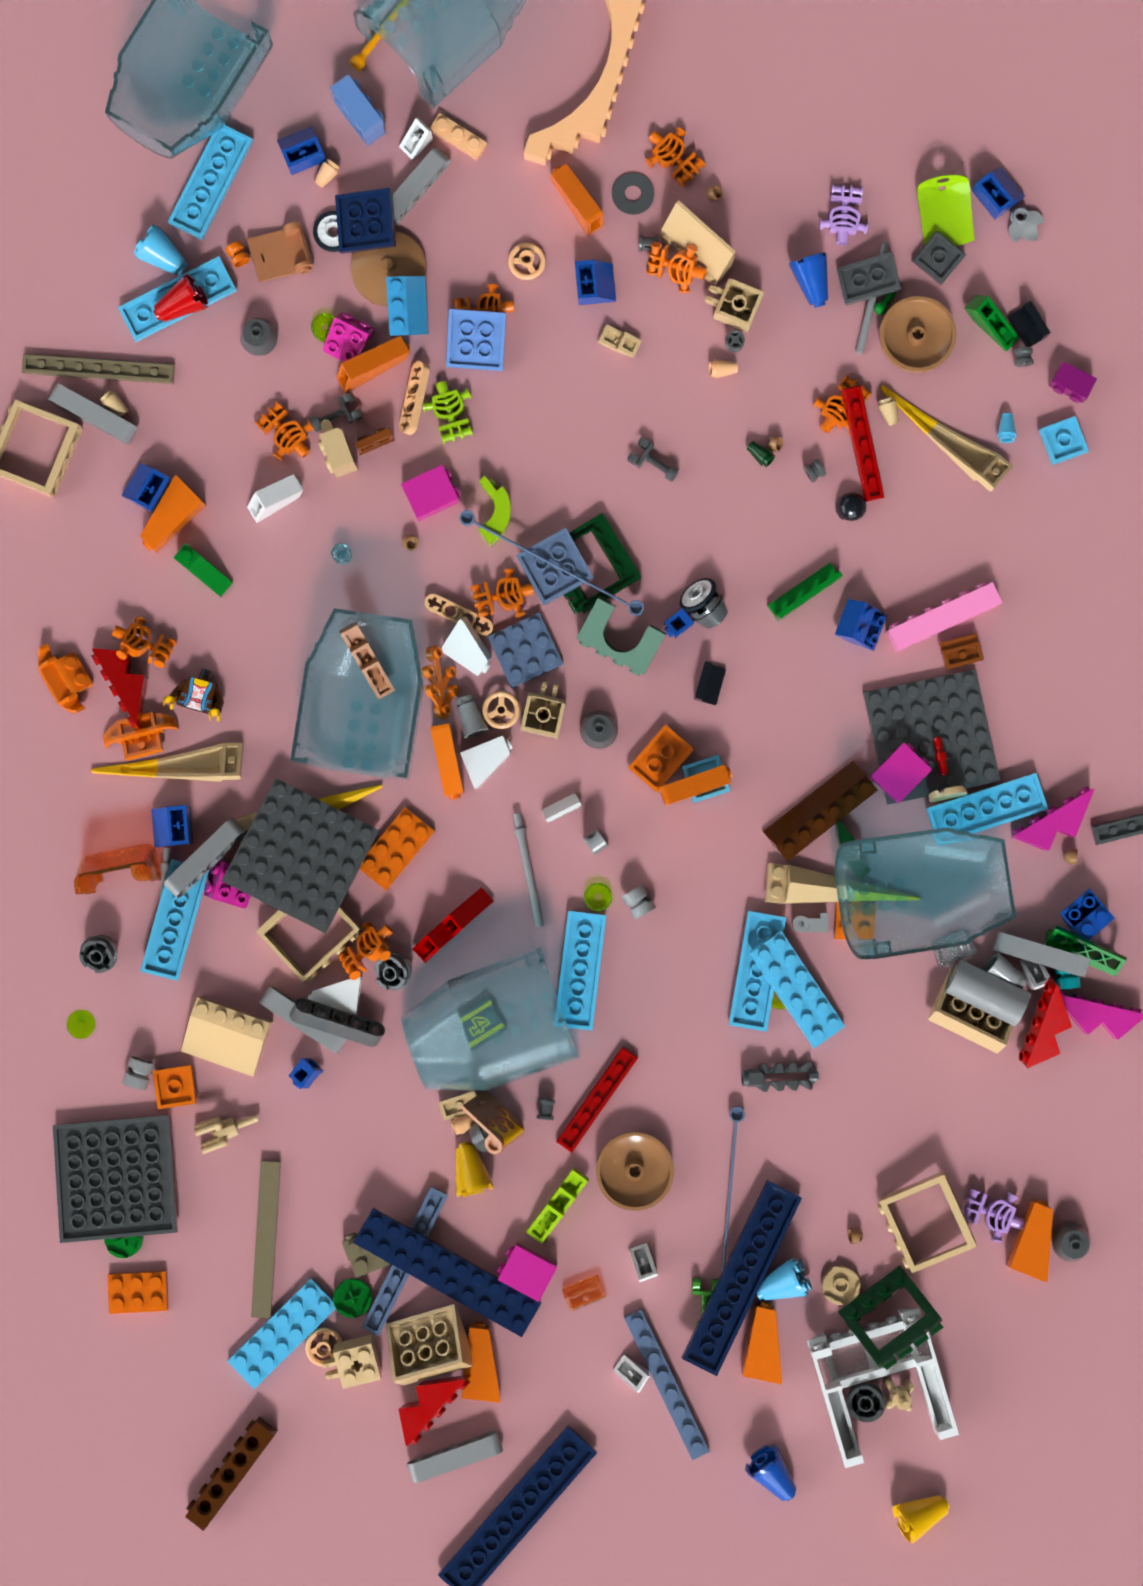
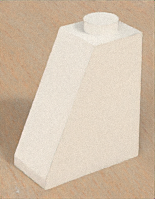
[247,474,303,523]
[441,616,492,676]
[460,736,512,789]
[308,976,363,1015]

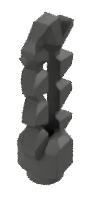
[741,1062,819,1092]

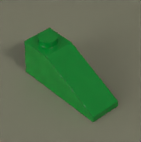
[964,295,1020,351]
[173,543,233,597]

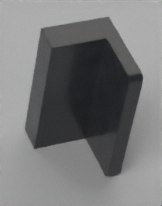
[1008,301,1051,347]
[694,661,726,705]

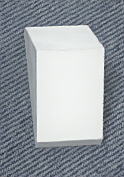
[399,118,433,160]
[1019,959,1050,990]
[629,1243,658,1282]
[613,1354,650,1393]

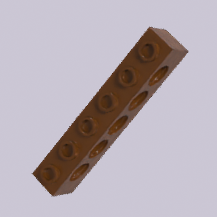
[185,1417,278,1531]

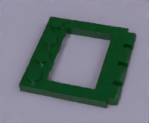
[563,513,642,614]
[838,1266,944,1371]

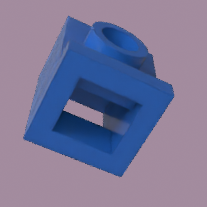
[664,608,694,639]
[289,1058,324,1089]

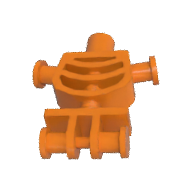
[645,127,706,187]
[646,242,707,293]
[452,284,515,313]
[813,374,872,434]
[254,401,314,461]
[470,568,533,618]
[112,617,177,668]
[338,922,393,980]

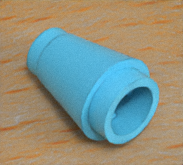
[997,413,1017,443]

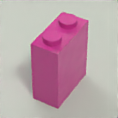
[401,465,461,522]
[870,743,932,804]
[496,1242,557,1302]

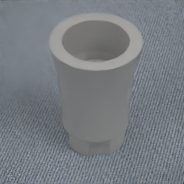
[455,695,489,739]
[983,952,1027,989]

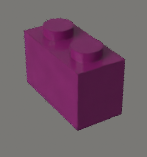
[1049,361,1097,403]

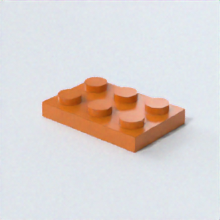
[628,724,694,793]
[107,1270,169,1314]

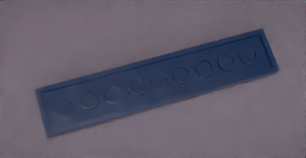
[681,1180,802,1376]
[353,1207,541,1337]
[438,1425,597,1586]

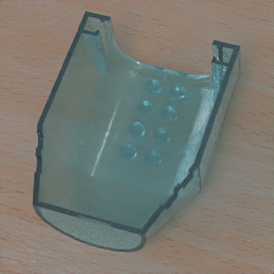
[105,0,273,159]
[353,0,527,108]
[290,608,425,781]
[835,827,1016,959]
[401,947,579,1091]

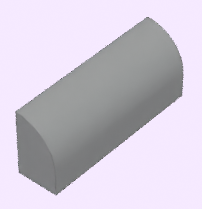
[945,960,1031,1027]

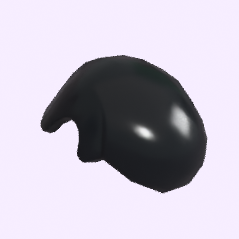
[835,492,866,521]

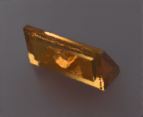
[562,1275,606,1311]

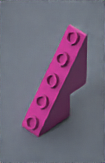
[1011,786,1094,851]
[1060,991,1143,1040]

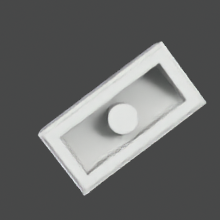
[542,794,581,823]

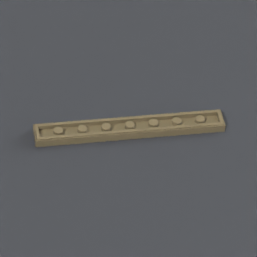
[22,354,175,384]
[251,1160,281,1318]

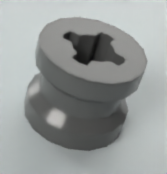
[725,330,745,353]
[1014,347,1034,367]
[803,459,826,483]

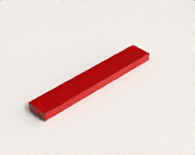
[841,385,885,502]
[556,1046,638,1153]

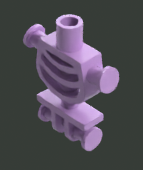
[819,184,869,246]
[962,1188,1025,1243]

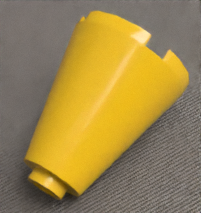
[455,1142,494,1198]
[892,1495,950,1543]

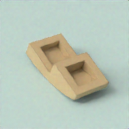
[597,324,642,358]

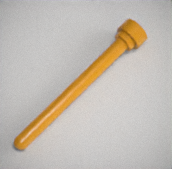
[349,0,409,72]

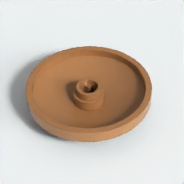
[351,231,427,307]
[879,296,956,373]
[596,1132,674,1211]

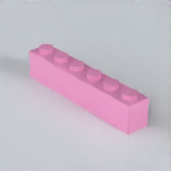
[886,582,1003,653]

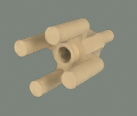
[194,1114,259,1154]
[884,1376,915,1411]

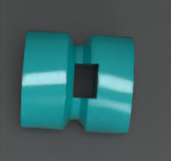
[1054,969,1081,989]

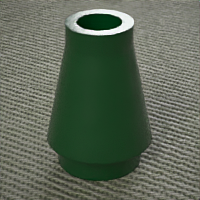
[746,441,775,467]

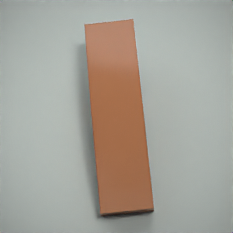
[339,622,395,700]

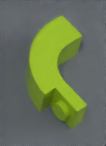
[478,476,511,547]

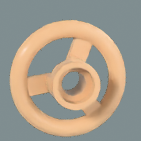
[508,243,546,280]
[482,691,520,729]
[305,1327,343,1367]

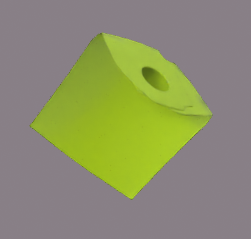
[917,175,975,246]

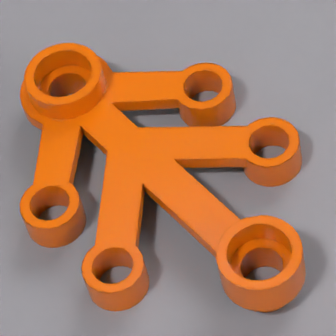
[422,645,459,720]

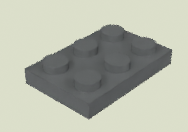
[837,251,901,306]

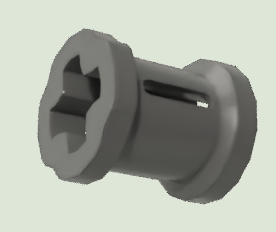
[639,234,658,252]
[536,1099,555,1120]

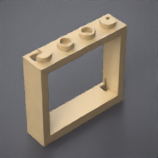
[0,400,83,498]
[256,906,361,982]
[878,1171,977,1273]

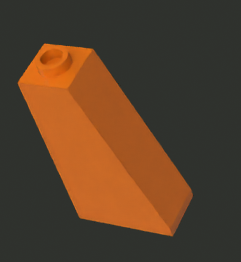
[551,164,604,236]
[336,336,410,394]
[140,475,206,553]
[430,723,465,800]
[659,764,733,807]
[1006,1199,1053,1283]
[742,1301,782,1384]
[461,1321,501,1403]

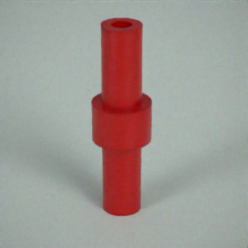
[933,737,949,776]

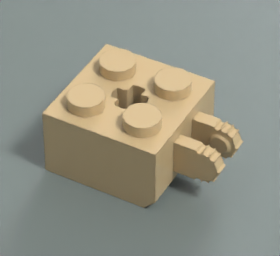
[704,279,764,333]
[318,419,358,478]
[520,681,566,739]
[321,1334,382,1389]

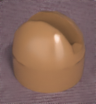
[706,185,723,201]
[767,436,783,452]
[402,534,419,551]
[1063,849,1078,865]
[847,1228,863,1244]

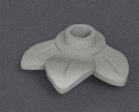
[1009,207,1044,242]

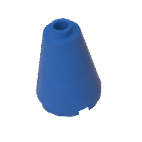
[789,252,828,308]
[745,1445,796,1501]

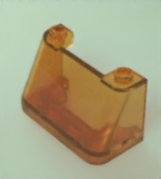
[74,844,161,895]

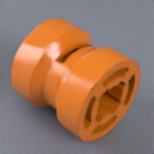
[225,241,250,268]

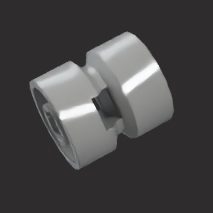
[622,885,656,920]
[122,1056,154,1090]

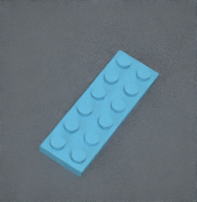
[168,122,253,241]
[118,256,237,343]
[926,773,1048,845]
[140,859,209,981]
[554,911,606,1031]
[728,911,786,1032]
[749,931,845,1048]
[227,1278,336,1389]

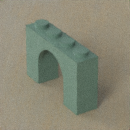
[576,597,667,676]

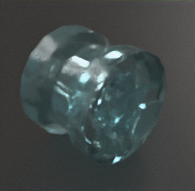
[331,543,352,565]

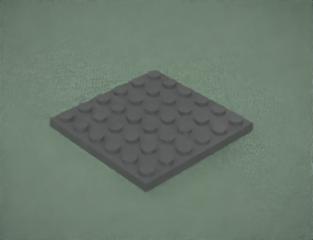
[863,669,1000,805]
[221,778,379,934]
[53,1115,178,1243]

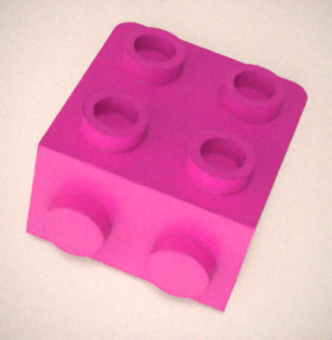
[323,312,375,362]
[204,860,250,908]

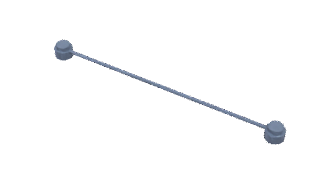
[459,510,644,616]
[722,1106,745,1272]

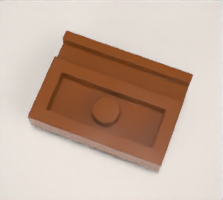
[354,427,395,456]
[939,633,984,670]

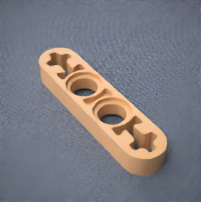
[399,361,430,435]
[425,594,493,637]

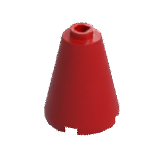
[153,273,208,322]

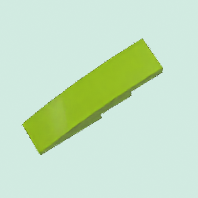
[526,1167,589,1244]

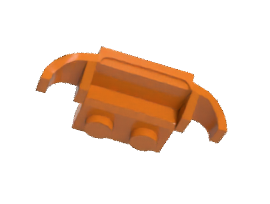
[38,643,93,713]
[103,711,179,761]

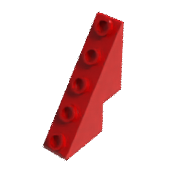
[91,648,148,730]
[413,887,494,963]
[1019,977,1072,1069]
[398,1374,471,1446]

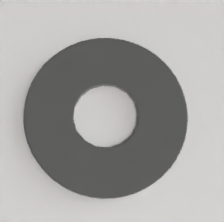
[612,173,654,215]

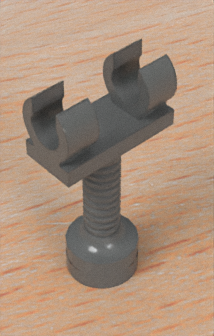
[309,392,363,432]
[627,437,680,482]

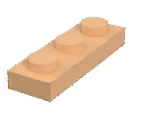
[429,113,487,160]

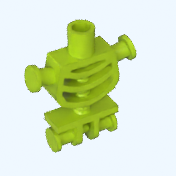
[423,381,473,444]

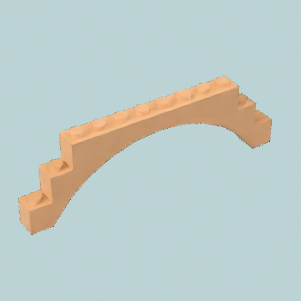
[524,0,646,166]

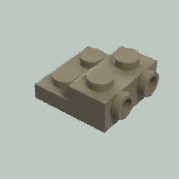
[342,1232,391,1278]

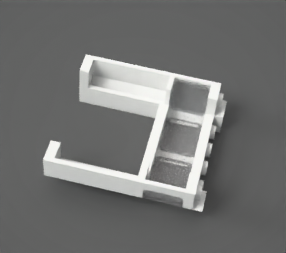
[807,1308,959,1468]

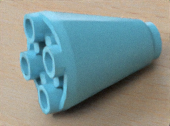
[134,224,188,276]
[757,1258,812,1300]

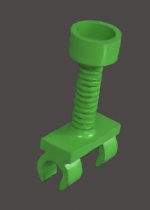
[692,1278,719,1326]

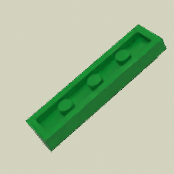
[767,563,843,621]
[1045,925,1127,977]

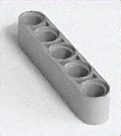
[392,147,451,228]
[48,383,138,445]
[164,818,246,898]
[993,932,1090,978]
[259,986,348,1054]
[407,1431,503,1483]

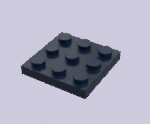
[335,188,396,254]

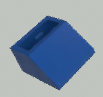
[277,126,326,175]
[972,167,1025,220]
[575,260,616,305]
[121,463,172,514]
[835,599,887,651]
[151,805,193,848]
[1060,888,1115,940]

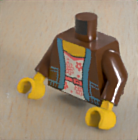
[163,668,224,721]

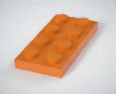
[360,807,435,891]

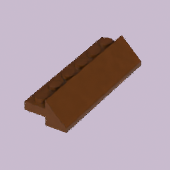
[763,761,878,862]

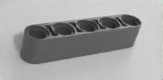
[289,998,385,1047]

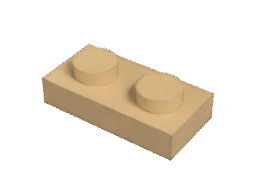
[438,1090,477,1121]

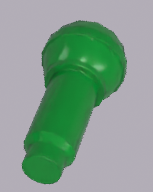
[874,291,896,315]

